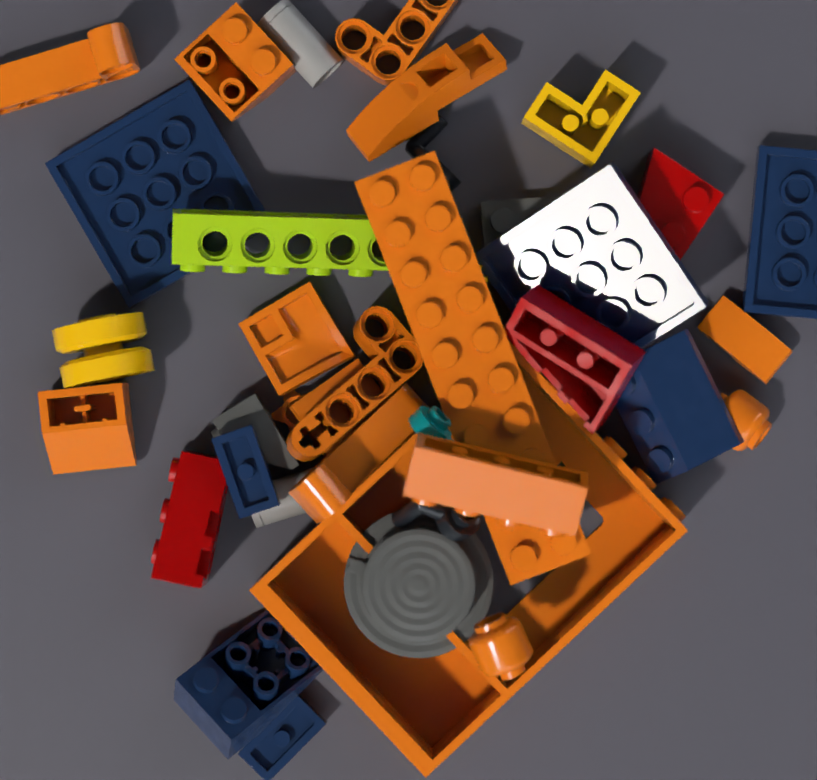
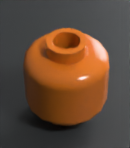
[721,389,773,451]
[469,612,533,681]

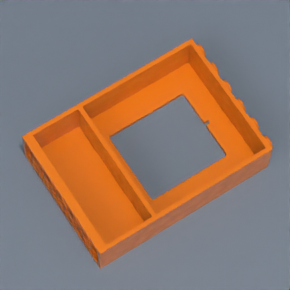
[249,343,688,778]

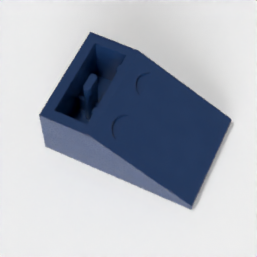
[173,610,324,759]

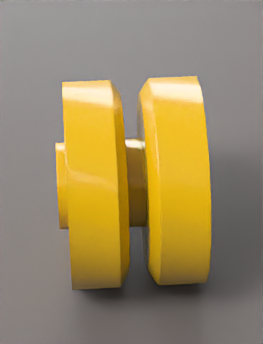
[52,312,155,388]

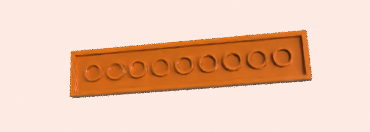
[354,151,591,585]

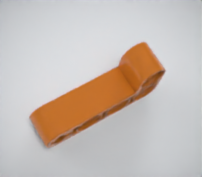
[335,0,459,86]
[0,22,141,115]
[286,306,423,462]
[288,383,429,524]

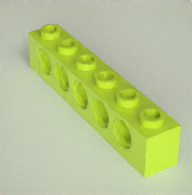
[171,208,391,277]

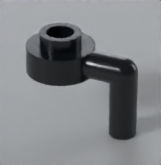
[405,114,461,193]
[392,500,481,542]

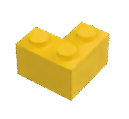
[521,69,641,169]

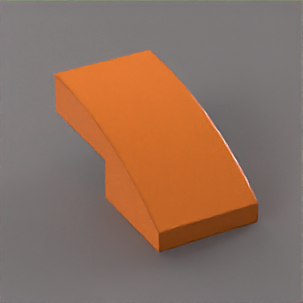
[697,295,792,384]

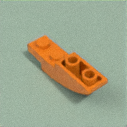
[346,33,507,162]

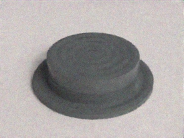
[344,512,494,658]

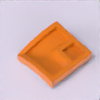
[238,281,356,397]

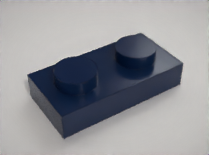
[211,424,281,519]
[238,694,327,780]

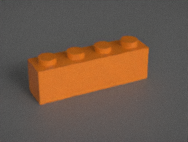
[403,433,588,537]

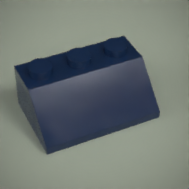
[616,328,744,484]

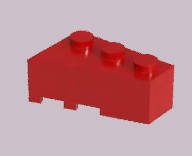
[637,147,724,260]
[504,285,646,435]
[151,450,228,589]

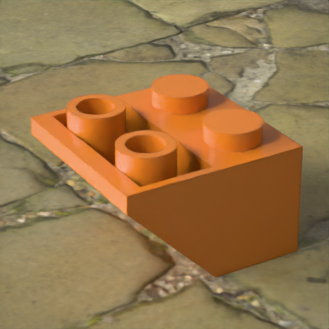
[174,2,296,122]
[38,383,137,475]

